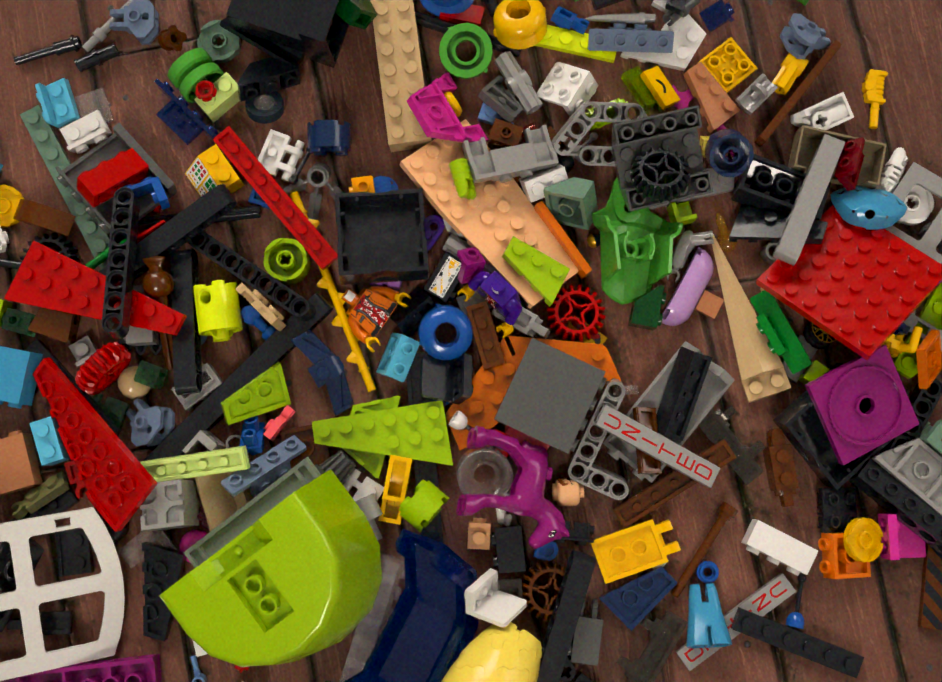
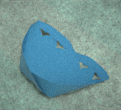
[830,186,907,230]

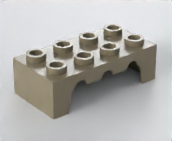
[788,125,887,189]

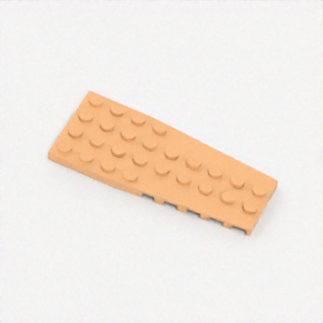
[399,119,578,309]

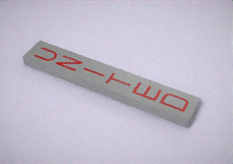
[594,405,720,488]
[675,573,796,671]

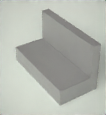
[182,430,226,454]

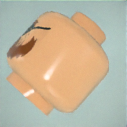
[552,477,584,506]

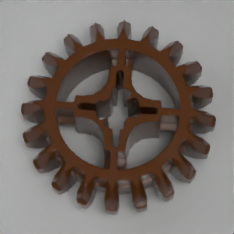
[520,560,566,621]

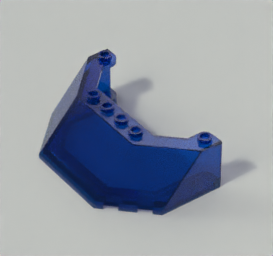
[325,529,478,682]

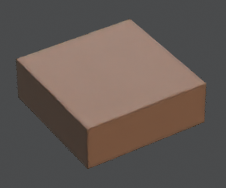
[694,290,724,320]

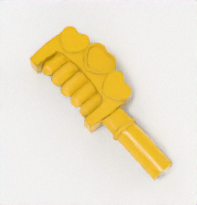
[861,69,888,129]

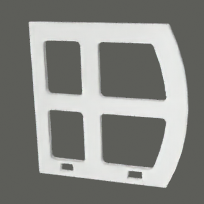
[0,507,125,681]

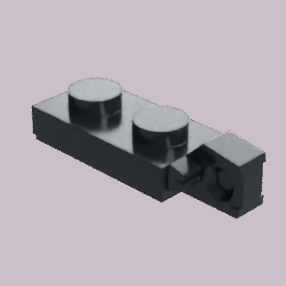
[7,610,73,635]

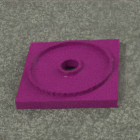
[805,345,919,465]

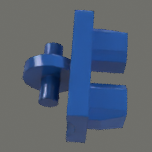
[240,416,266,455]

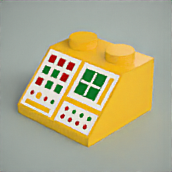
[185,144,244,197]

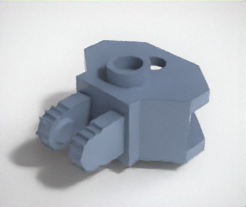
[109,0,159,45]
[780,13,831,59]
[126,398,175,448]

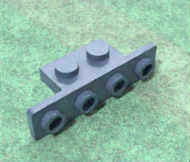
[588,23,674,53]
[221,435,307,497]

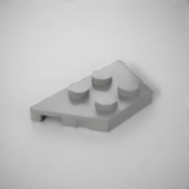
[872,438,942,516]

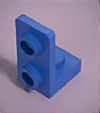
[123,176,170,210]

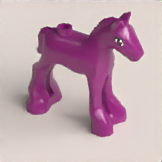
[456,425,570,549]

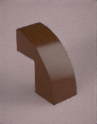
[13,199,76,236]

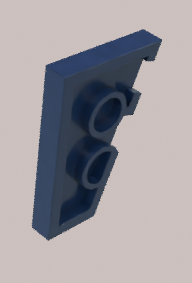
[598,566,678,631]

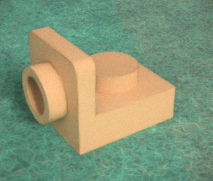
[467,518,491,550]

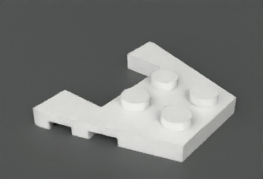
[620,0,706,71]

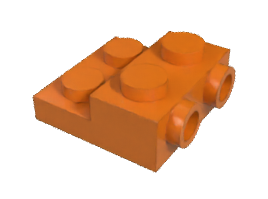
[818,532,871,579]

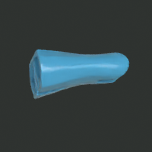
[686,583,732,649]

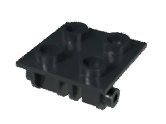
[816,487,857,533]

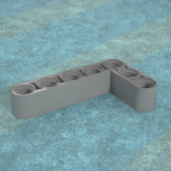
[568,379,629,500]

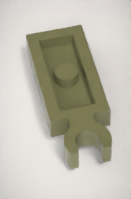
[11,471,69,520]

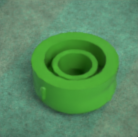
[439,23,493,79]

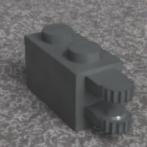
[568,599,603,666]

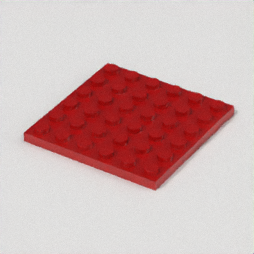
[756,205,942,361]

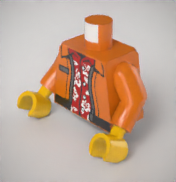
[341,286,411,352]

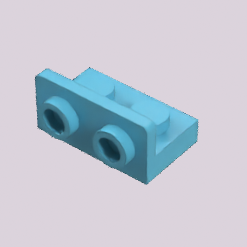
[35,78,80,128]
[376,332,420,382]

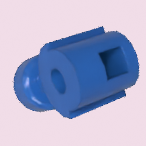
[241,305,277,341]

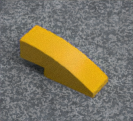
[378,455,412,525]

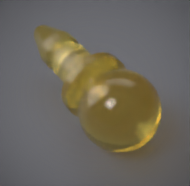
[716,213,737,253]

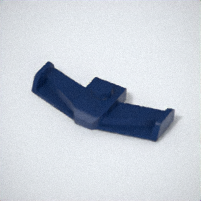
[291,329,354,416]

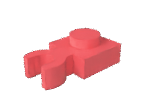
[263,405,296,441]

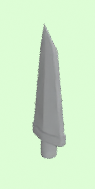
[585,12,656,24]

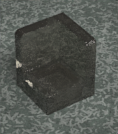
[498,577,523,599]

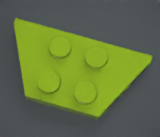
[342,396,401,479]

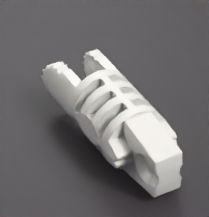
[875,147,908,196]

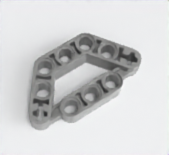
[551,101,648,166]

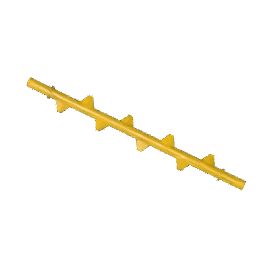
[290,191,376,392]

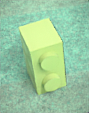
[194,72,240,123]

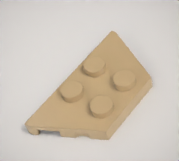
[236,283,286,331]

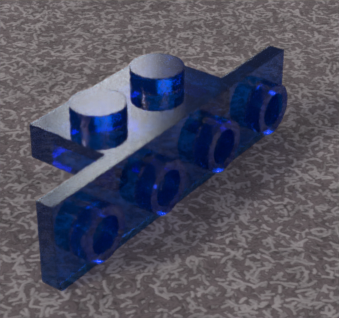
[154,79,219,146]

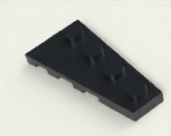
[729,204,828,244]

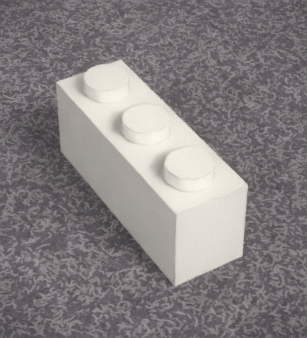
[741,519,818,576]

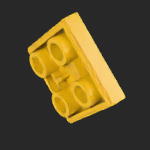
[698,37,758,93]

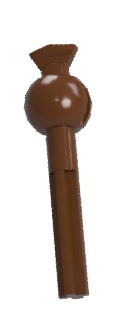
[142,256,174,370]

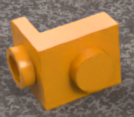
[349,175,375,193]

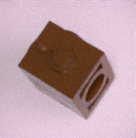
[488,118,524,149]

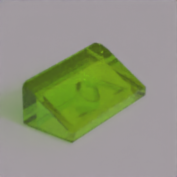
[621,66,657,111]

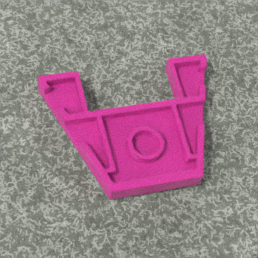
[407,72,488,143]

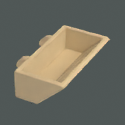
[194,471,254,532]

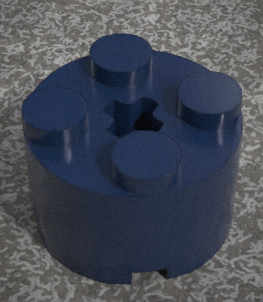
[307,120,351,157]
[705,129,754,177]

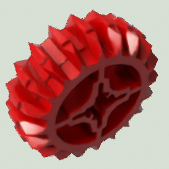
[547,285,606,342]
[75,341,131,396]

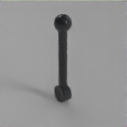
[289,147,313,185]

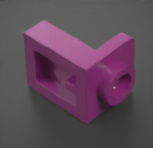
[457,247,486,284]

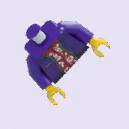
[457,271,522,338]

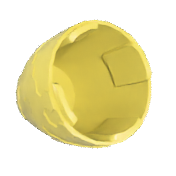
[441,622,542,682]

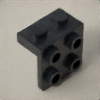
[420,354,474,405]

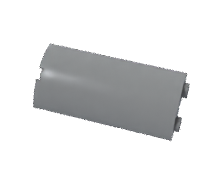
[603,341,735,483]

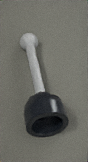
[558,132,598,174]

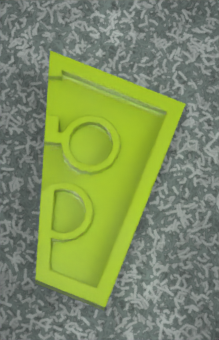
[502,236,570,307]
[221,362,291,425]

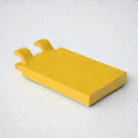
[591,519,681,584]

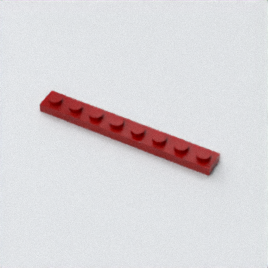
[212,126,338,270]

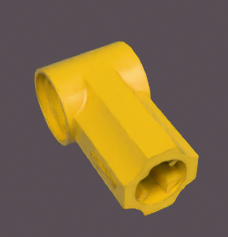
[772,53,809,95]

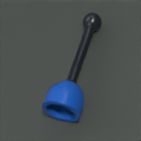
[785,574,807,629]

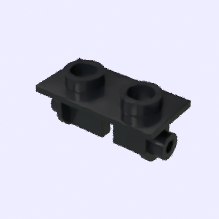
[553,521,595,546]

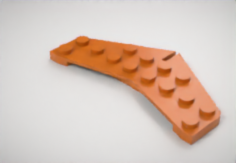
[446,336,621,450]

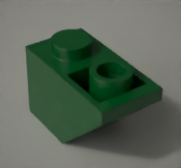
[335,0,377,30]
[628,285,667,331]

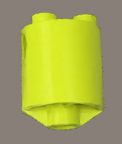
[193,280,243,342]

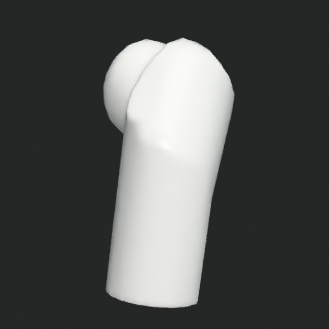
[496,492,512,526]

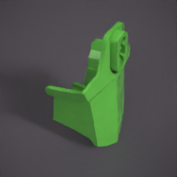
[591,178,683,305]

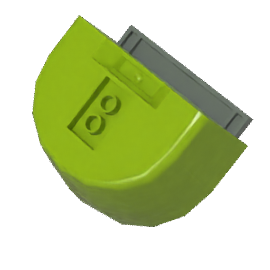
[159,457,382,667]

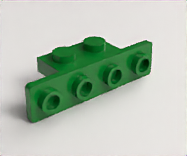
[750,290,812,374]

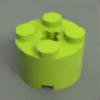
[263,238,311,285]
[399,479,450,533]

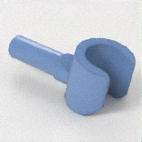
[190,655,207,682]

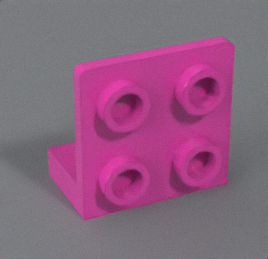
[878,513,926,560]

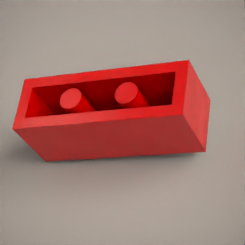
[77,148,149,208]

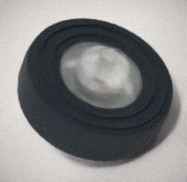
[245,91,284,124]

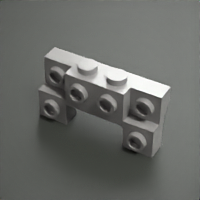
[462,124,559,183]

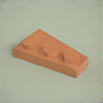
[683,61,740,133]

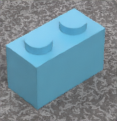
[29,416,71,466]

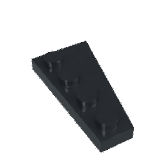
[142,542,186,641]

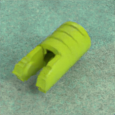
[449,158,476,200]

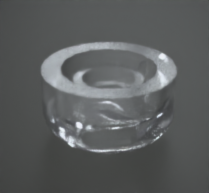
[456,445,513,496]

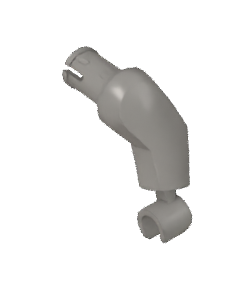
[667,230,714,283]

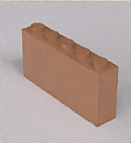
[0,430,43,496]

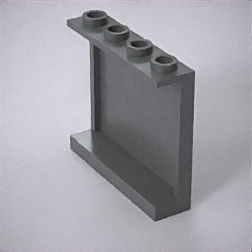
[56,123,177,235]
[494,338,607,454]

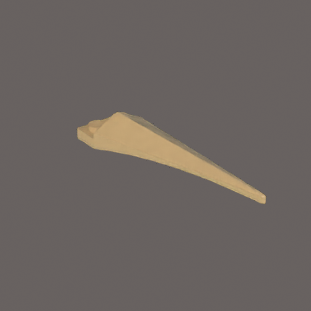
[710,234,791,403]

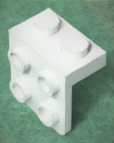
[537,62,599,117]
[464,568,527,627]

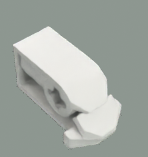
[790,92,854,130]

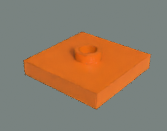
[916,329,942,390]

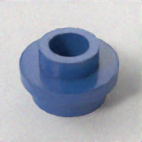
[696,561,719,583]

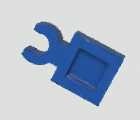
[550,6,590,35]

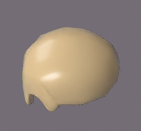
[118,366,152,400]

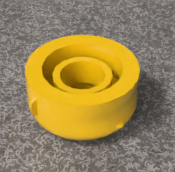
[493,0,547,49]

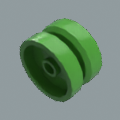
[167,48,224,103]

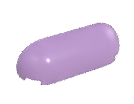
[662,247,714,326]

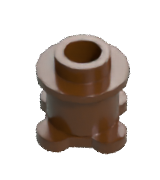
[158,25,187,51]

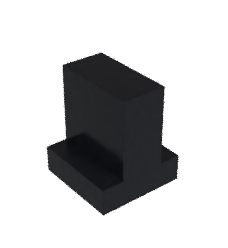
[226,0,349,68]

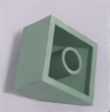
[543,177,598,230]

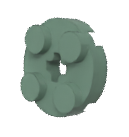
[197,20,241,64]

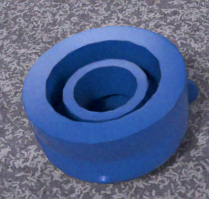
[418,304,473,360]

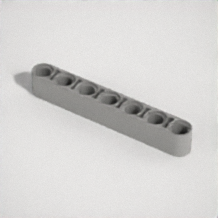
[773,134,845,266]

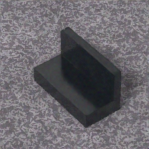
[389,286,436,337]

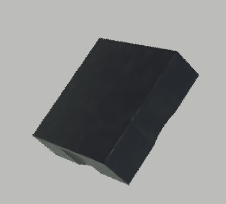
[335,188,429,285]
[773,363,894,490]

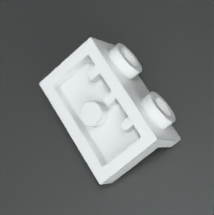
[60,110,112,154]

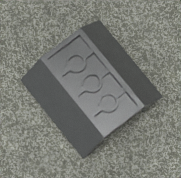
[611,105,713,211]

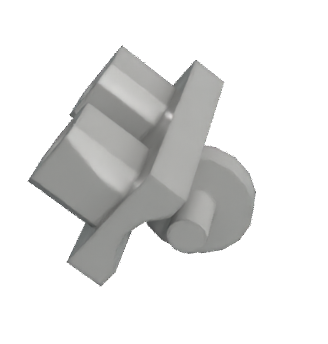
[735,73,778,115]

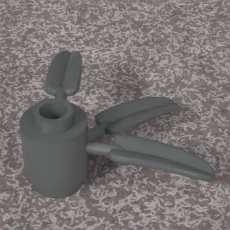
[283,162,343,220]

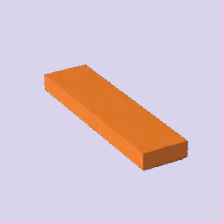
[534,201,592,279]

